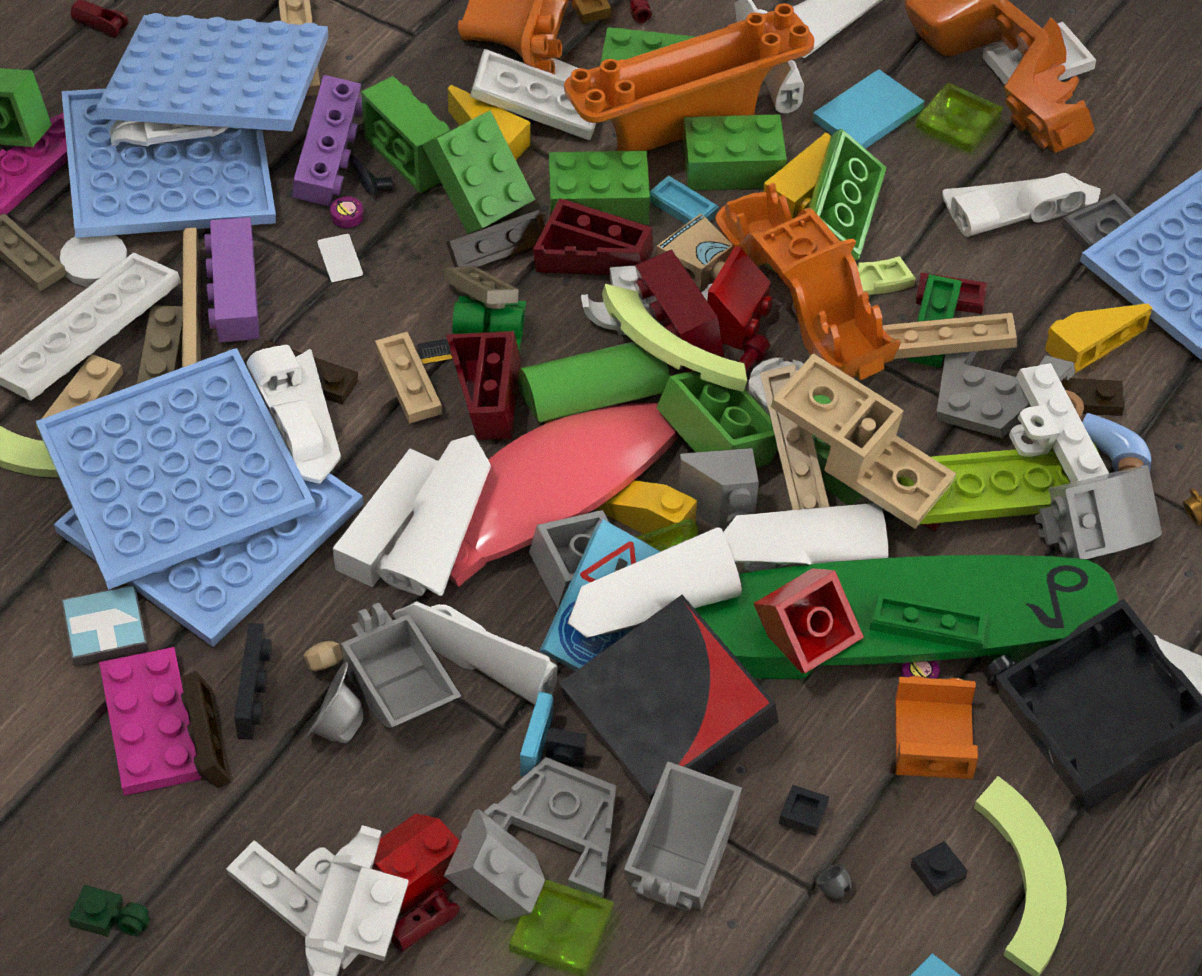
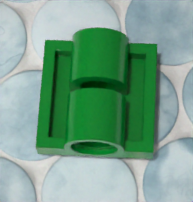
[451,296,526,356]

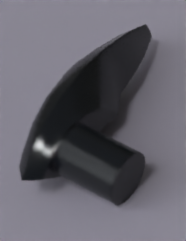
[350,154,393,195]

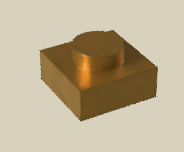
[572,0,611,24]

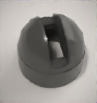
[816,864,852,899]

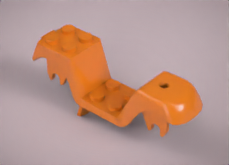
[905,0,1095,153]
[715,182,901,381]

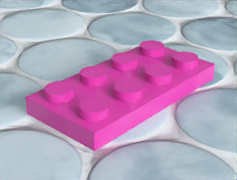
[99,647,201,796]

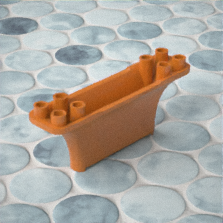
[458,0,569,75]
[564,3,815,151]

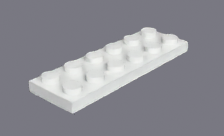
[0,252,181,401]

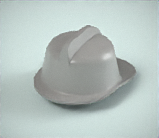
[305,662,363,743]

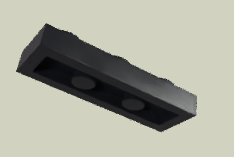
[234,623,272,740]

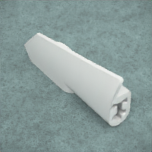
[734,0,804,113]
[793,0,883,58]
[942,173,1101,237]
[247,345,341,484]
[379,435,491,596]
[723,503,888,572]
[567,527,742,638]
[393,601,557,705]

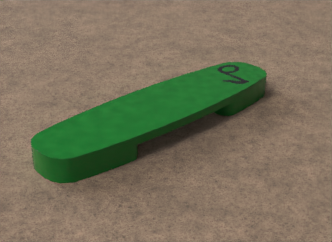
[694,555,1119,679]

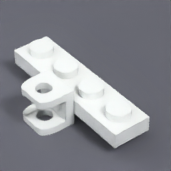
[1009,363,1109,483]
[226,840,358,969]

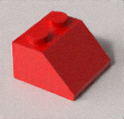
[707,246,773,350]
[753,568,864,673]
[372,813,460,915]

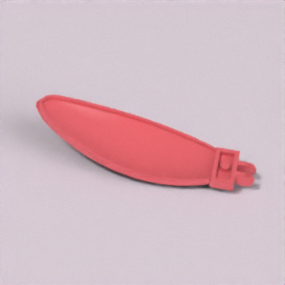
[449,402,679,587]

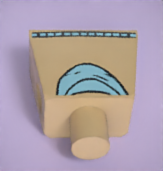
[656,214,733,291]

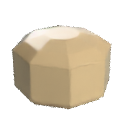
[303,641,343,672]

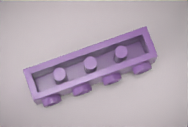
[292,75,363,206]
[205,217,260,342]

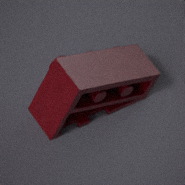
[533,198,653,275]
[634,249,724,373]
[446,331,521,440]

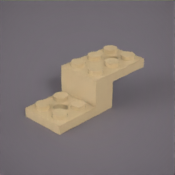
[771,353,956,529]

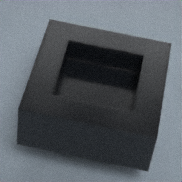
[546,728,587,768]
[779,784,829,836]
[911,841,968,896]

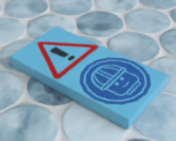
[539,519,661,671]

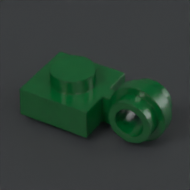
[68,885,150,937]

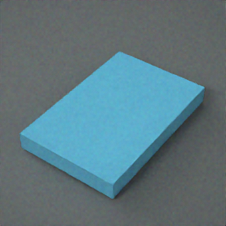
[813,69,925,149]

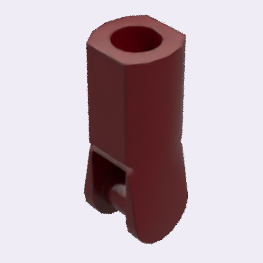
[71,0,129,38]
[391,888,460,952]

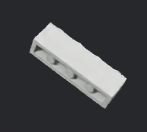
[333,449,438,587]

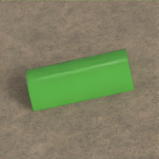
[808,128,886,261]
[518,341,670,423]

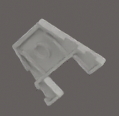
[937,351,1075,438]
[461,757,616,901]

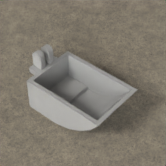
[1035,464,1162,559]
[341,603,461,727]
[624,761,742,911]

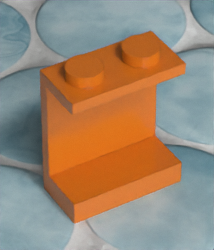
[895,676,978,779]

